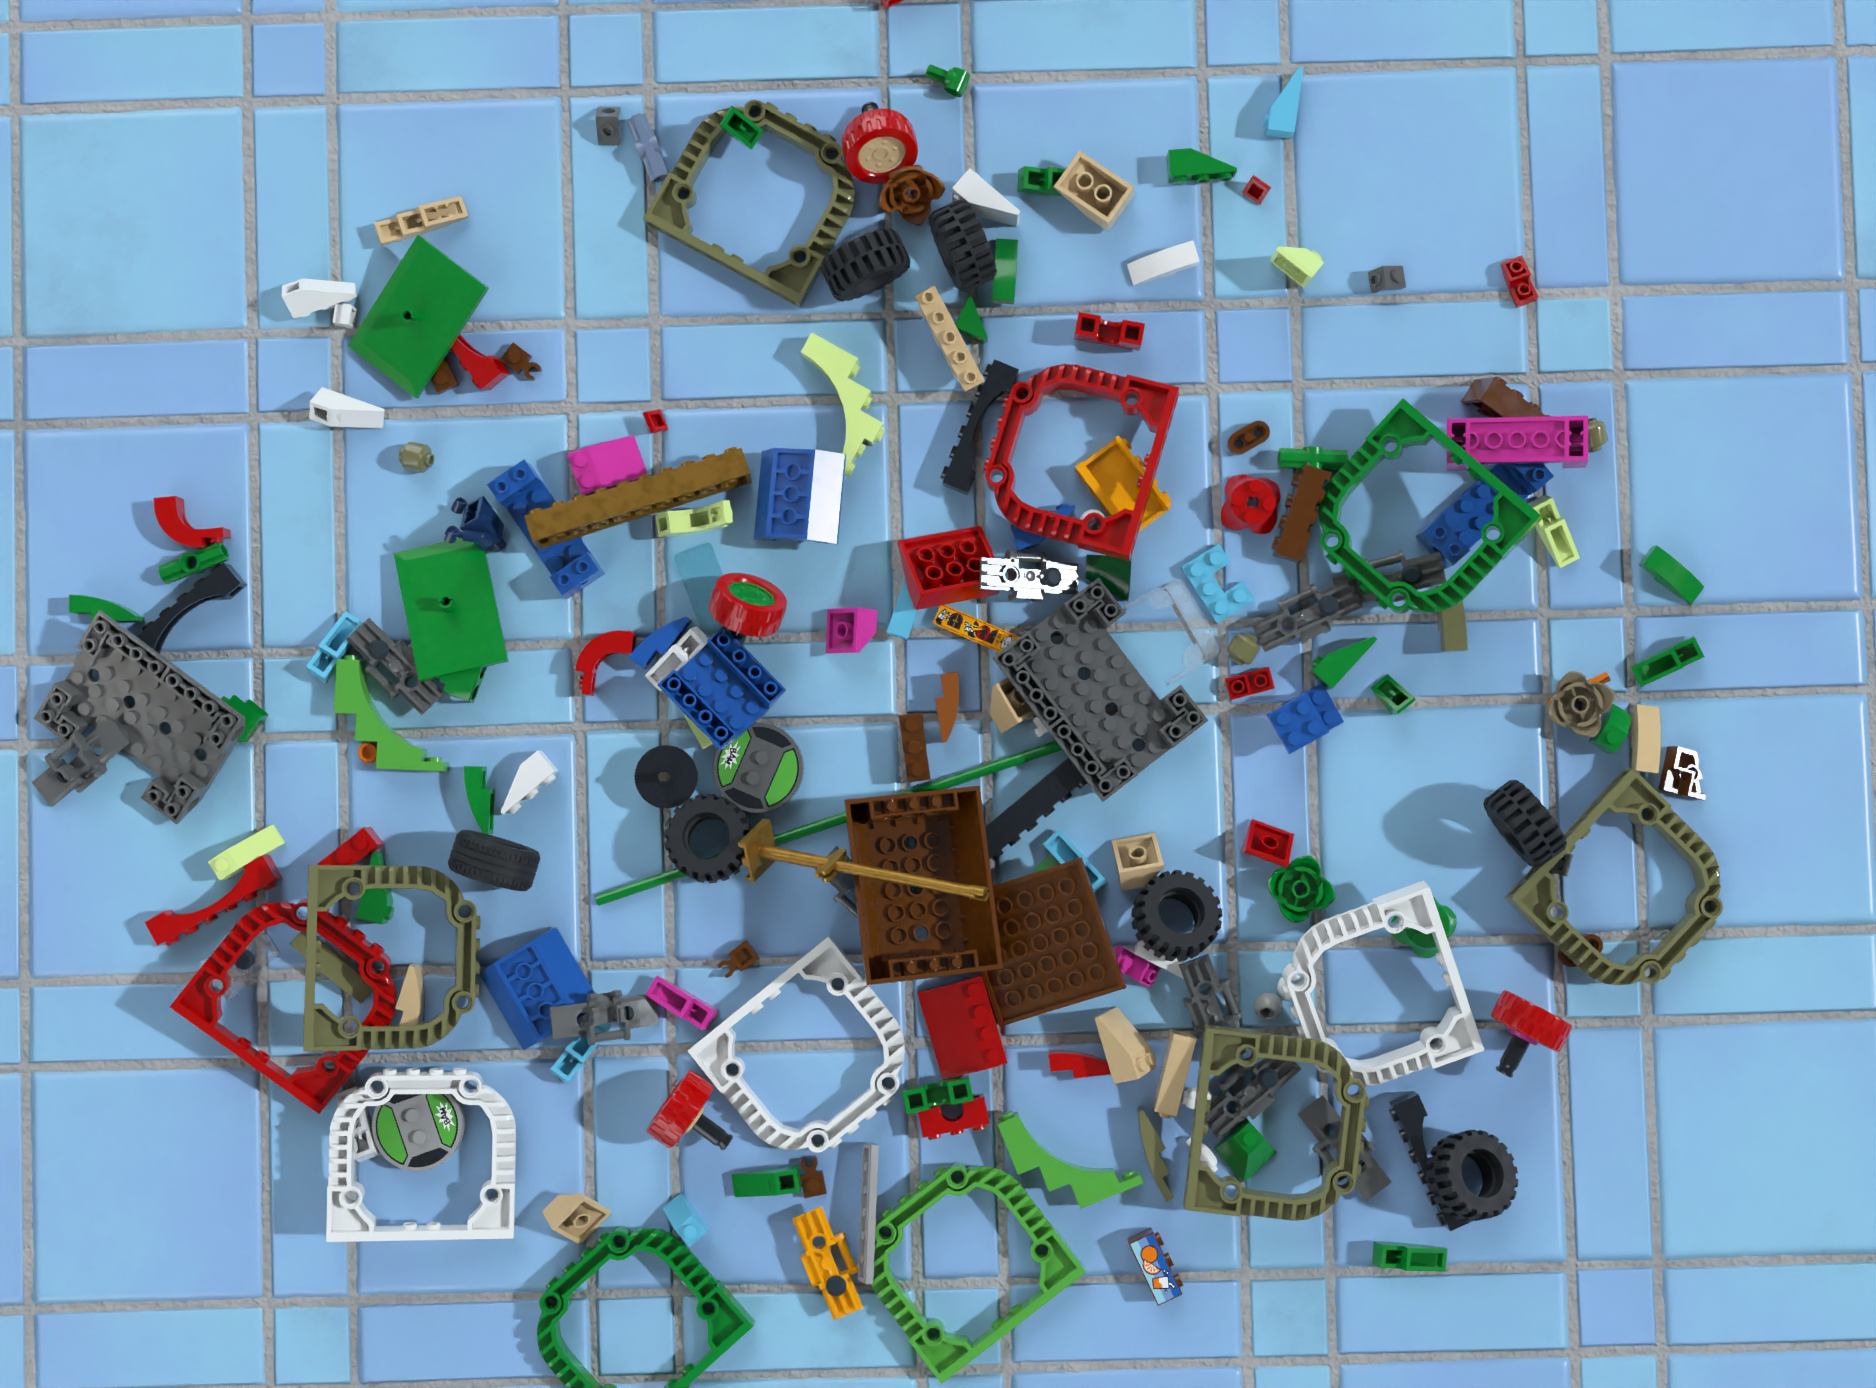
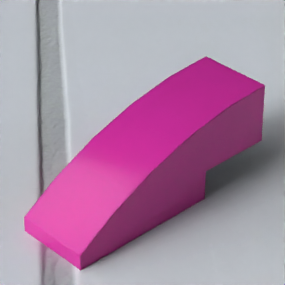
[645,976,719,1030]

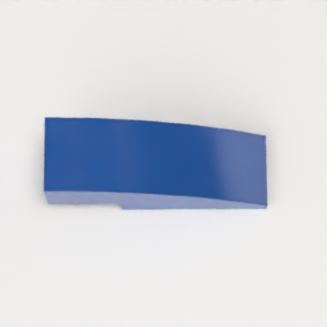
[628,617,692,669]

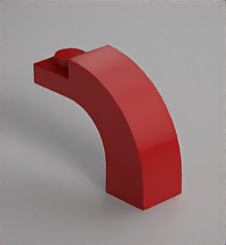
[153,496,231,549]
[575,630,637,696]

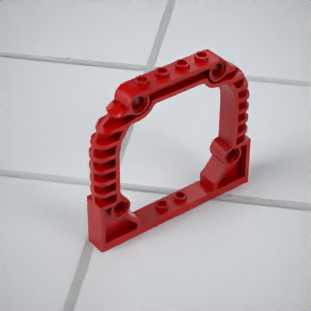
[983,364,1179,561]
[170,899,397,1114]

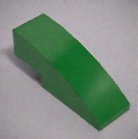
[1017,166,1066,196]
[992,238,1018,304]
[1639,545,1704,605]
[69,595,144,623]
[1631,636,1705,687]
[464,766,495,834]
[1372,1241,1447,1272]

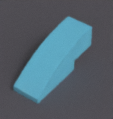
[887,580,919,641]
[306,611,364,684]
[1043,829,1108,894]
[550,1022,611,1084]

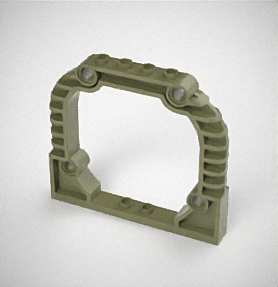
[643,99,855,308]
[1504,768,1723,985]
[303,865,481,1051]
[1183,1024,1369,1221]

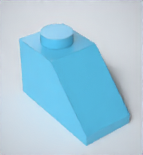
[663,1193,710,1247]

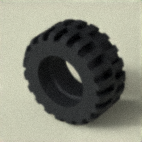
[928,200,997,292]
[821,228,911,301]
[1483,780,1567,868]
[664,794,752,883]
[1131,870,1223,962]
[1426,1130,1518,1222]

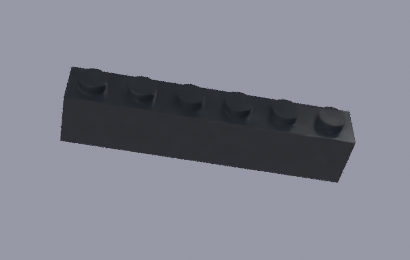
[985,758,1087,861]

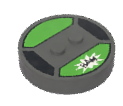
[713,723,804,813]

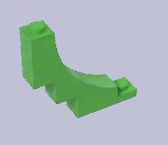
[334,655,449,771]
[997,1111,1143,1209]

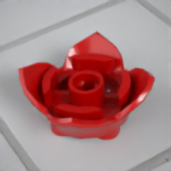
[1221,474,1281,534]

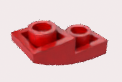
[1501,255,1539,308]
[1225,667,1275,700]

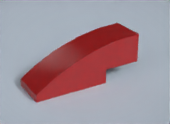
[1048,1050,1111,1078]

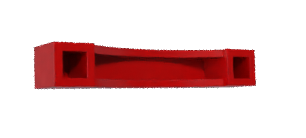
[450,334,510,390]
[145,855,282,947]

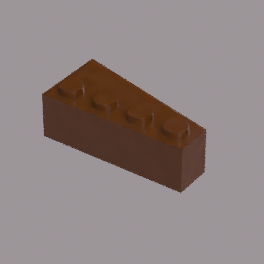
[1461,376,1550,418]
[1271,465,1332,563]

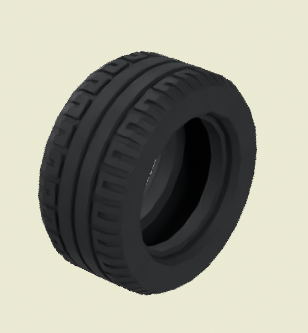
[448,830,541,891]

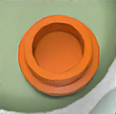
[358,741,377,763]

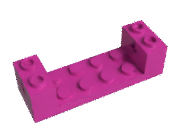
[1447,416,1588,470]

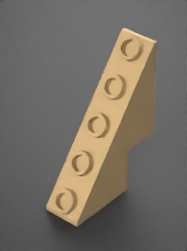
[915,285,985,392]

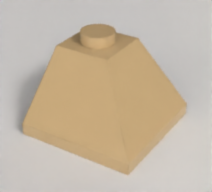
[990,678,1035,733]
[1111,833,1164,891]
[542,1194,612,1245]

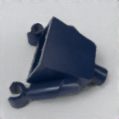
[444,496,507,552]

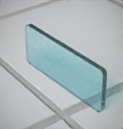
[674,543,730,638]

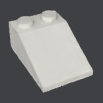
[952,168,1021,227]

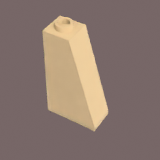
[1152,1029,1196,1119]

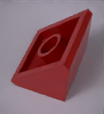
[1240,819,1294,868]

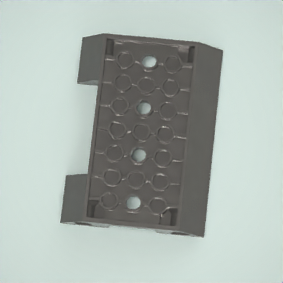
[993,578,1208,802]
[34,610,245,824]

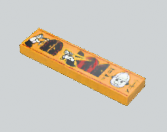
[932,605,1019,653]

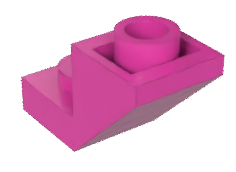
[1114,945,1161,988]

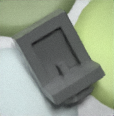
[1368,266,1406,293]

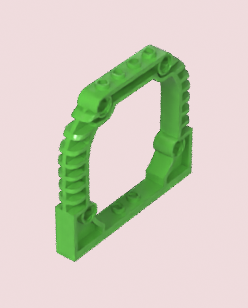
[871,1162,1086,1384]

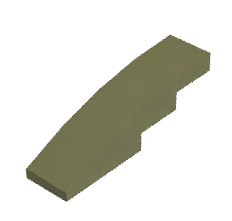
[290,931,374,1003]
[1137,1106,1174,1202]

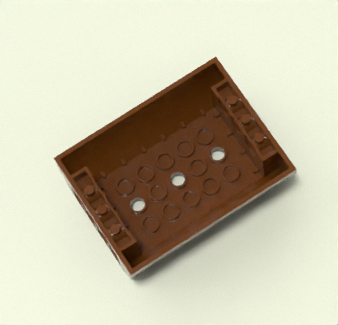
[844,786,1003,985]

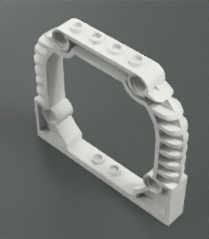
[1282,880,1484,1086]
[688,935,905,1153]
[326,1068,516,1242]

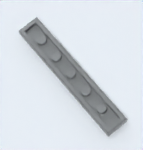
[857,1142,879,1284]

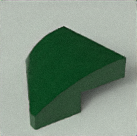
[1085,554,1132,601]

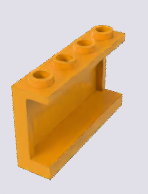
[1074,435,1172,532]

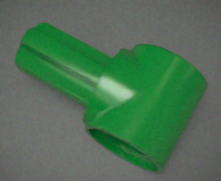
[925,65,970,97]

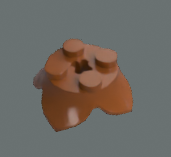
[879,165,945,226]

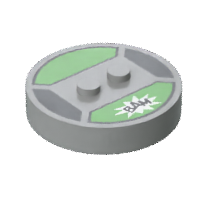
[372,1094,466,1171]

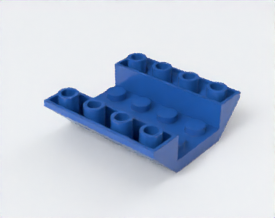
[754,448,846,544]
[657,626,786,750]
[479,927,595,1051]

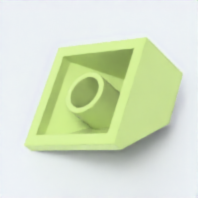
[1270,246,1324,288]

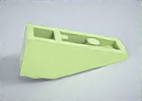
[208,824,285,881]

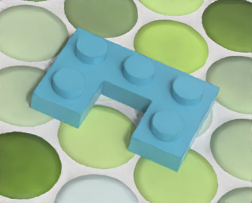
[1181,544,1255,624]

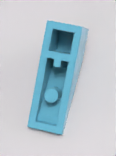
[1262,67,1304,139]

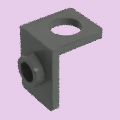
[595,106,621,145]

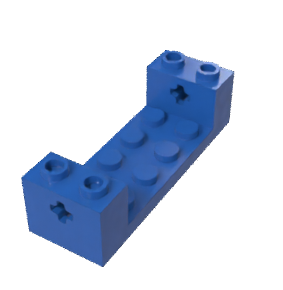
[487,459,605,599]
[1416,463,1554,569]

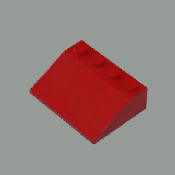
[897,526,1000,610]
[917,974,1008,1079]

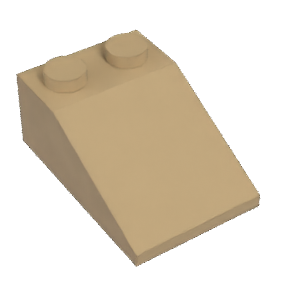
[1054,151,1134,231]
[1095,1007,1156,1084]

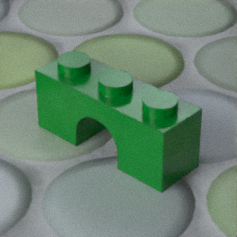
[902,1074,974,1114]

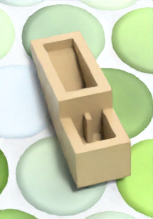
[1630,704,1661,773]
[395,964,425,1025]

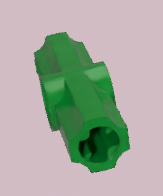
[1277,447,1348,470]
[158,542,229,584]

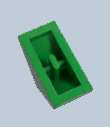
[719,105,764,150]
[956,297,988,344]
[1371,674,1416,715]

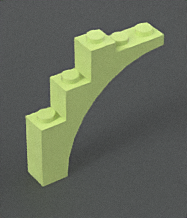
[801,333,885,479]

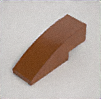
[935,672,959,743]

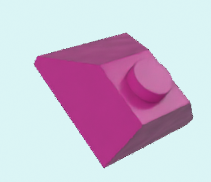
[826,608,877,654]

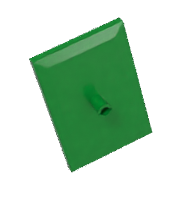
[348,235,489,398]
[393,538,509,682]

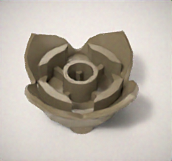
[1548,671,1615,737]

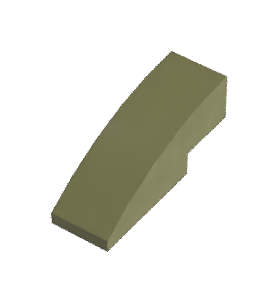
[1436,585,1468,652]

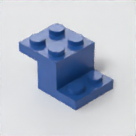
[1267,683,1344,754]

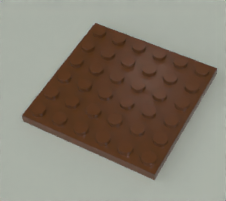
[981,857,1127,1027]

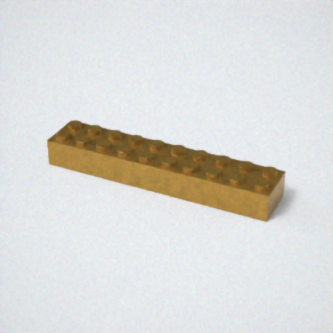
[524,447,752,550]

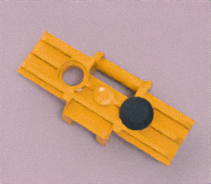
[792,1206,863,1320]

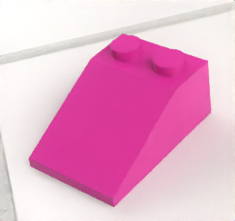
[567,435,648,496]

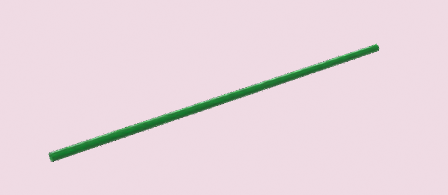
[595,741,1062,906]

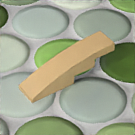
[374,196,468,246]

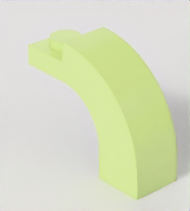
[655,500,733,537]

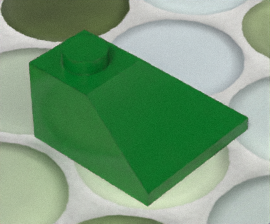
[1213,1118,1277,1182]

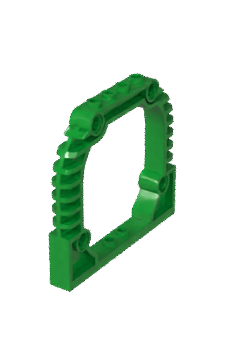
[1318,398,1542,614]
[537,1226,755,1388]

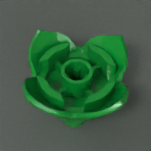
[1268,855,1336,923]
[1391,897,1457,958]

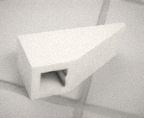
[282,279,357,319]
[309,387,385,428]
[501,750,559,815]

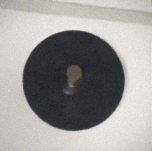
[635,745,698,808]

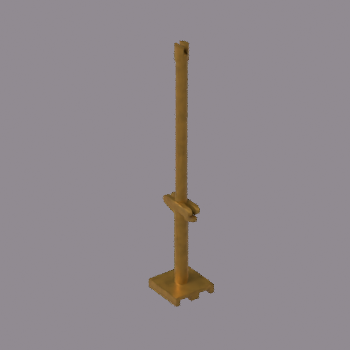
[738,819,989,901]

